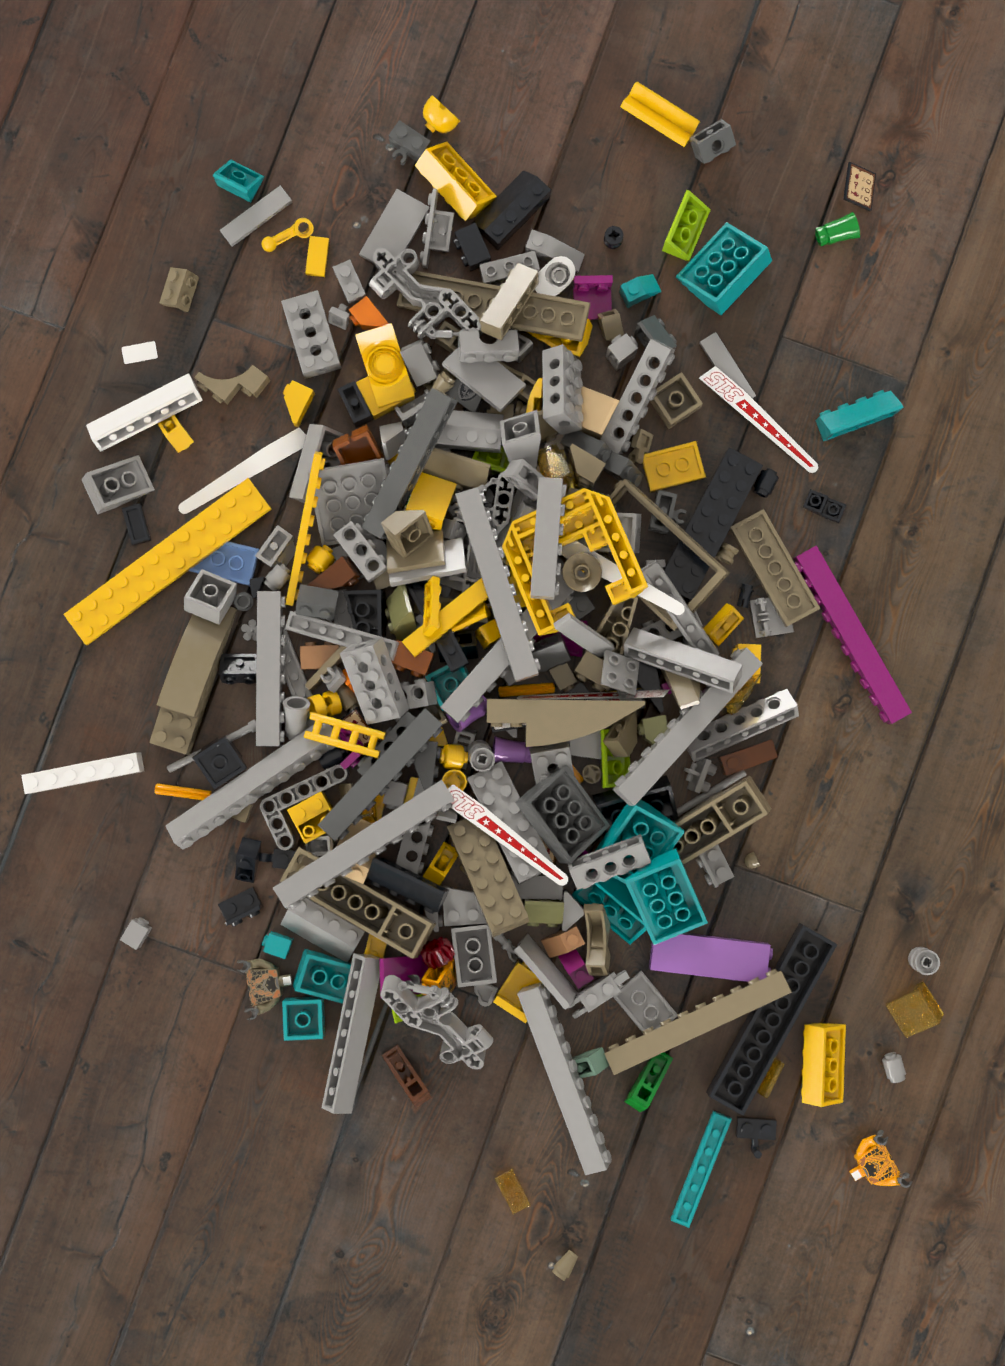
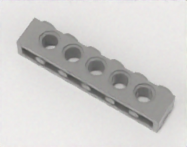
[600,339,675,454]
[686,689,799,762]
[396,778,438,874]

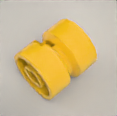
[307,691,342,716]
[442,769,467,791]

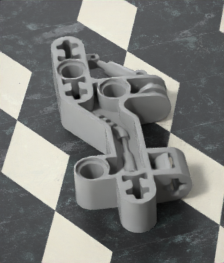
[369,248,483,339]
[445,471,515,593]
[381,975,493,1069]

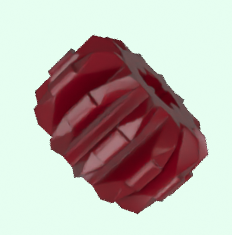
[421,937,455,970]

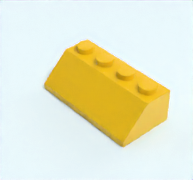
[415,142,497,221]
[801,1023,846,1107]

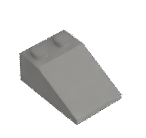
[82,455,155,515]

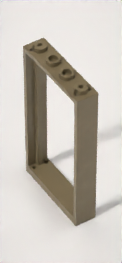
[595,479,730,631]

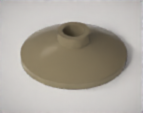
[562,553,602,592]

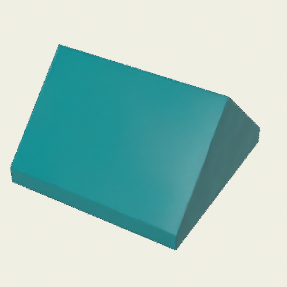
[213,159,264,203]

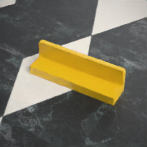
[621,82,700,147]

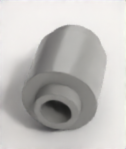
[263,564,291,591]
[882,1052,906,1083]

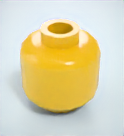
[306,545,335,574]
[439,744,468,770]

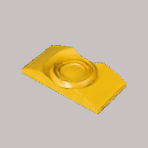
[355,323,415,408]

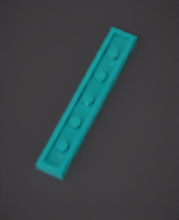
[670,1110,732,1228]

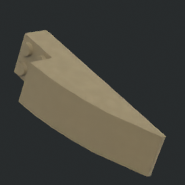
[149,607,237,755]
[487,699,645,747]
[672,776,772,865]
[280,847,436,959]

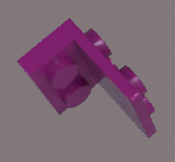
[573,275,613,320]

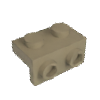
[159,267,199,312]

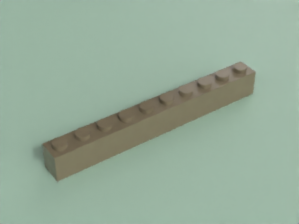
[604,969,792,1075]

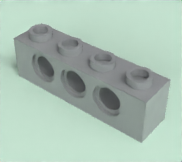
[568,834,651,890]

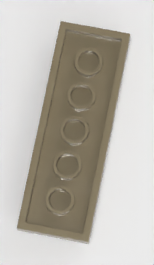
[730,509,820,627]

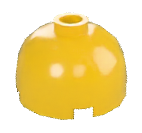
[423,95,460,133]

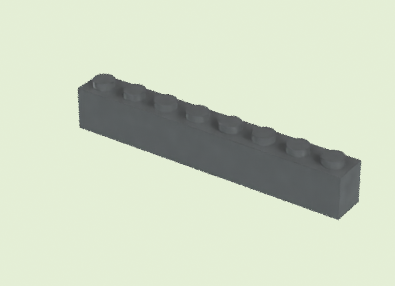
[362,388,458,539]
[318,708,443,841]

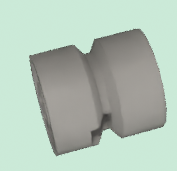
[467,740,495,772]
[908,947,940,975]

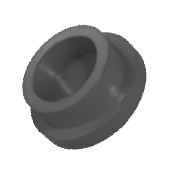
[234,592,254,611]

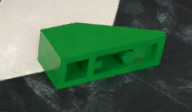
[624,1052,673,1112]

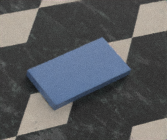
[189,541,260,586]

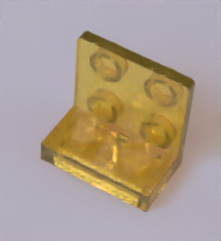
[886,981,944,1037]

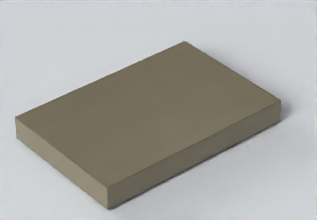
[386,530,445,574]

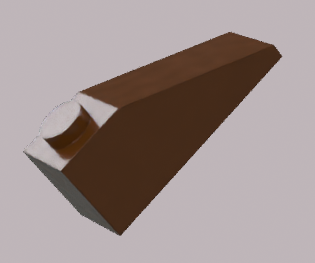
[307,556,363,590]
[717,739,778,776]
[381,1044,432,1108]

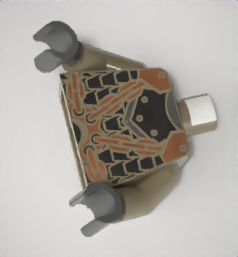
[237,959,293,1020]

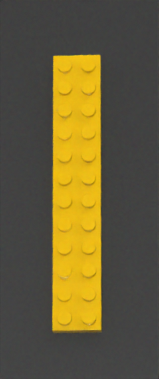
[64,478,271,645]

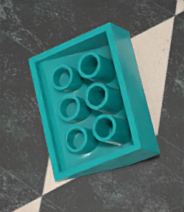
[676,222,772,315]
[595,799,685,884]
[624,849,708,945]

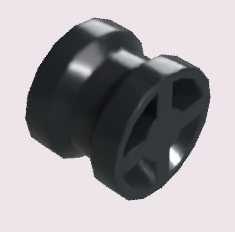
[604,226,624,249]

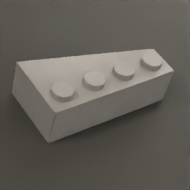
[442,885,487,926]

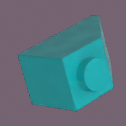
[619,274,661,308]

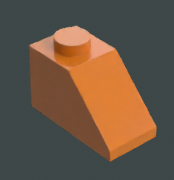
[349,296,389,330]

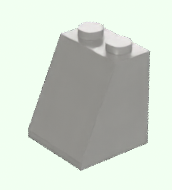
[500,410,541,469]

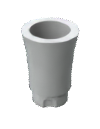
[283,696,310,740]

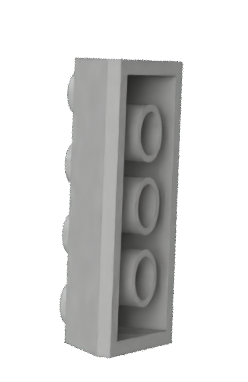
[435,410,504,453]
[289,424,345,503]
[280,897,365,962]

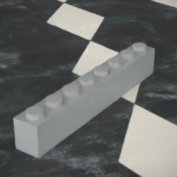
[256,591,286,746]
[322,953,380,1114]

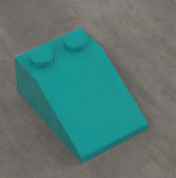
[293,948,351,1003]

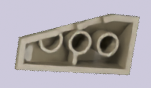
[660,669,701,709]

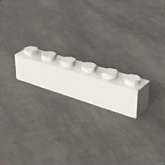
[86,373,203,452]
[21,752,144,794]

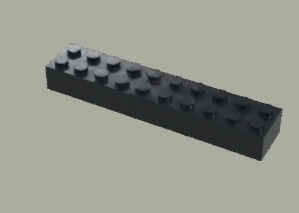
[706,923,838,1116]

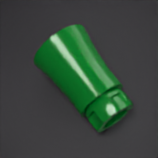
[815,212,860,246]

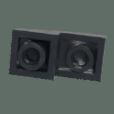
[803,489,846,523]

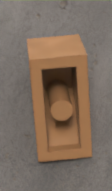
[541,923,585,958]

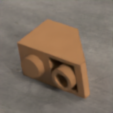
[300,642,340,670]

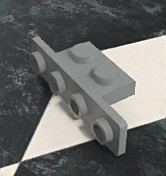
[420,188,455,269]

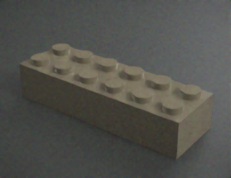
[447,819,529,937]

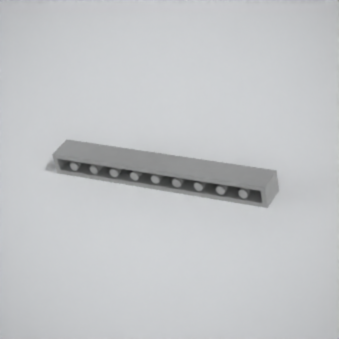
[455,487,541,682]
[440,568,585,723]
[613,648,763,806]
[166,723,341,850]
[273,780,455,910]
[517,982,612,1175]

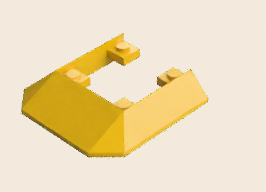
[502,488,648,636]

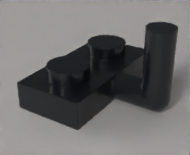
[736,1116,777,1159]

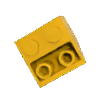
[287,791,333,844]

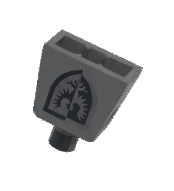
[446,378,484,412]

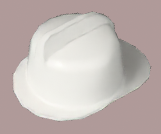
[535,256,576,296]

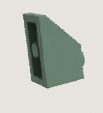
[572,1047,610,1078]

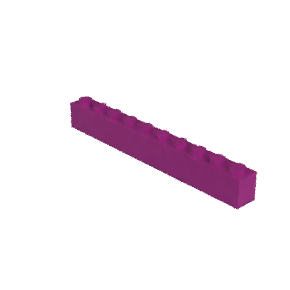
[793,545,912,724]

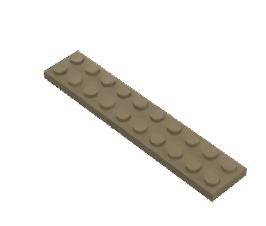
[397,271,591,342]

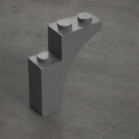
[560,431,644,487]

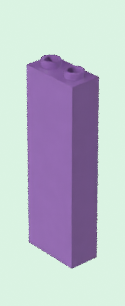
[649,933,773,982]

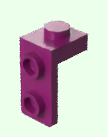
[339,728,364,770]

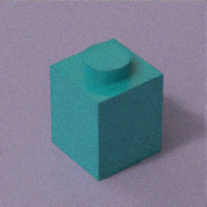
[262,931,294,959]

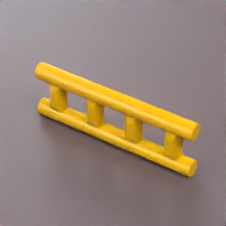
[304,712,386,759]

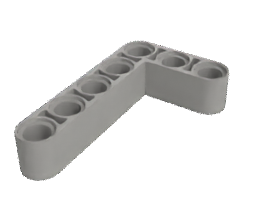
[260,765,349,850]

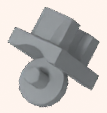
[683,758,717,793]

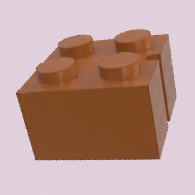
[333,424,384,465]
[391,640,435,679]

